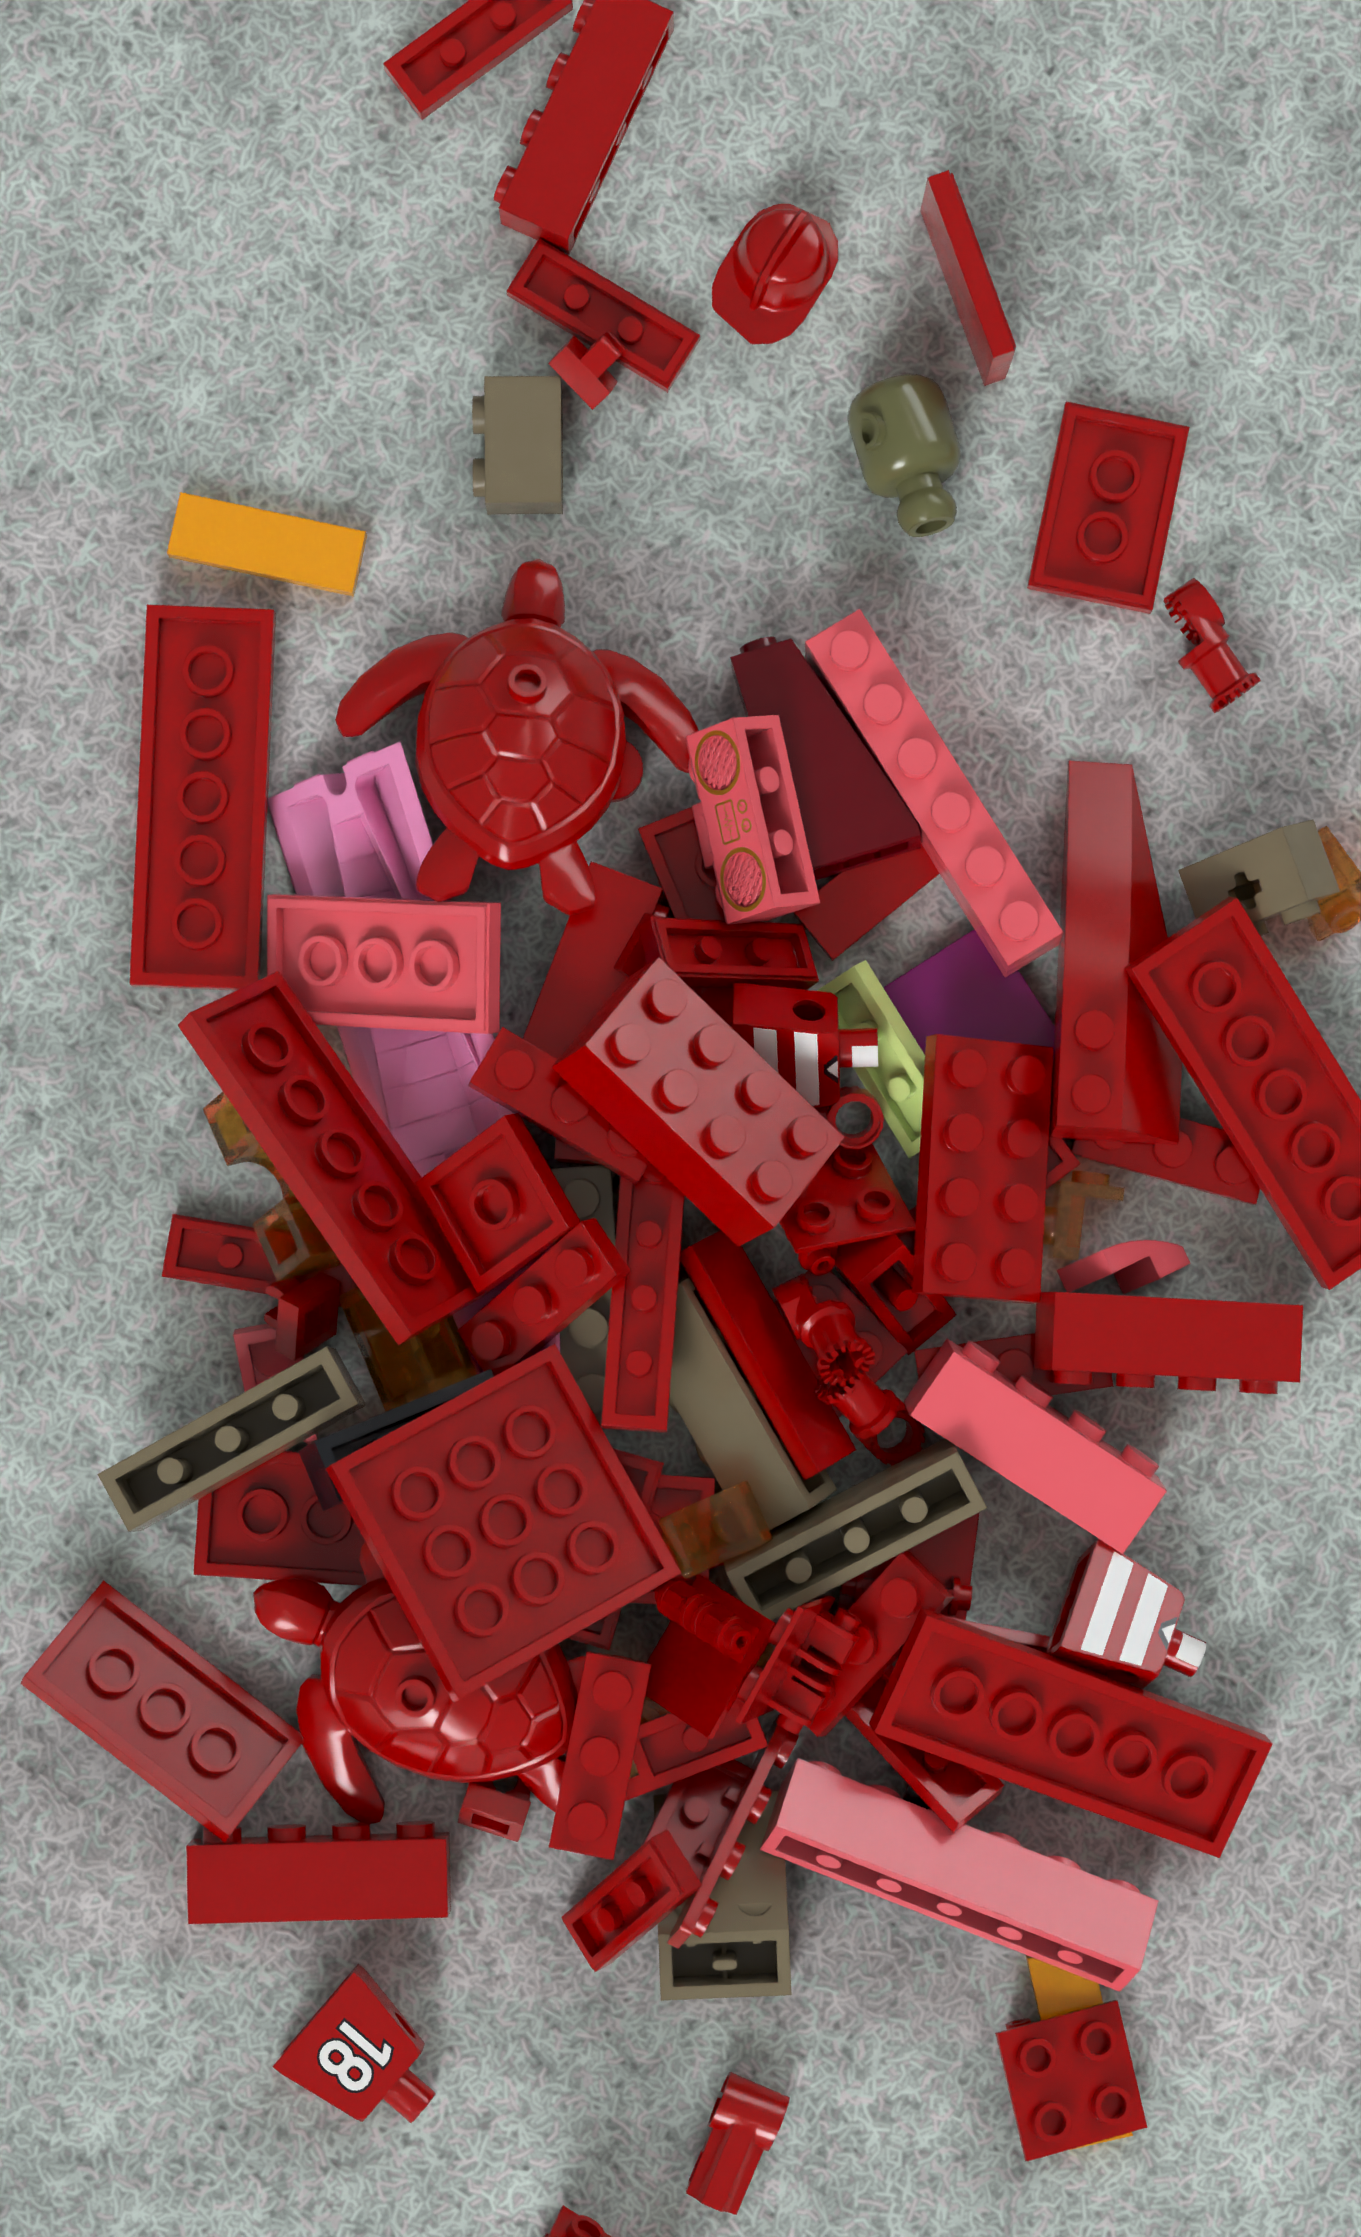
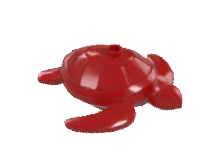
[335,559,699,916]
[253,1542,631,1824]

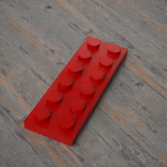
[130,605,276,991]
[1124,897,1361,1290]
[178,971,491,1346]
[869,1607,1273,1858]

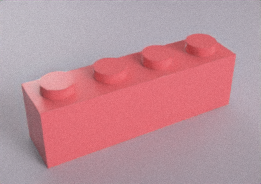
[904,1338,1167,1554]

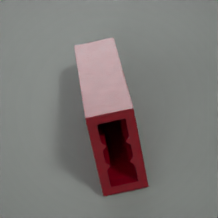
[730,636,921,880]

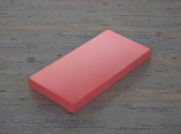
[267,894,501,1034]

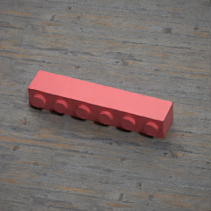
[805,609,1063,978]
[760,1758,1159,1992]

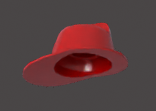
[712,204,838,345]

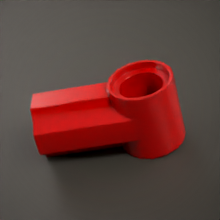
[686,2072,790,2215]

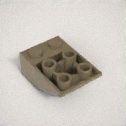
[653,1790,792,2001]

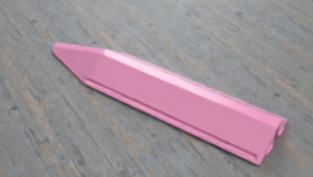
[268,741,561,1376]

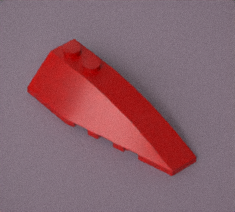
[1049,760,1182,1145]

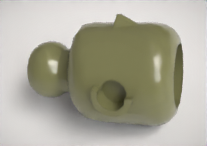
[847,374,961,537]

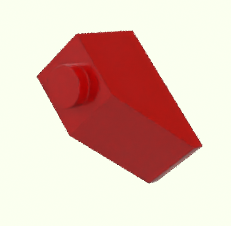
[834,1234,957,1356]

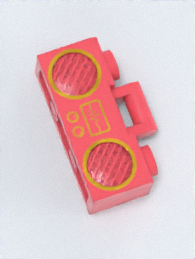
[685,715,820,925]

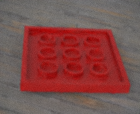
[325,1344,681,1702]

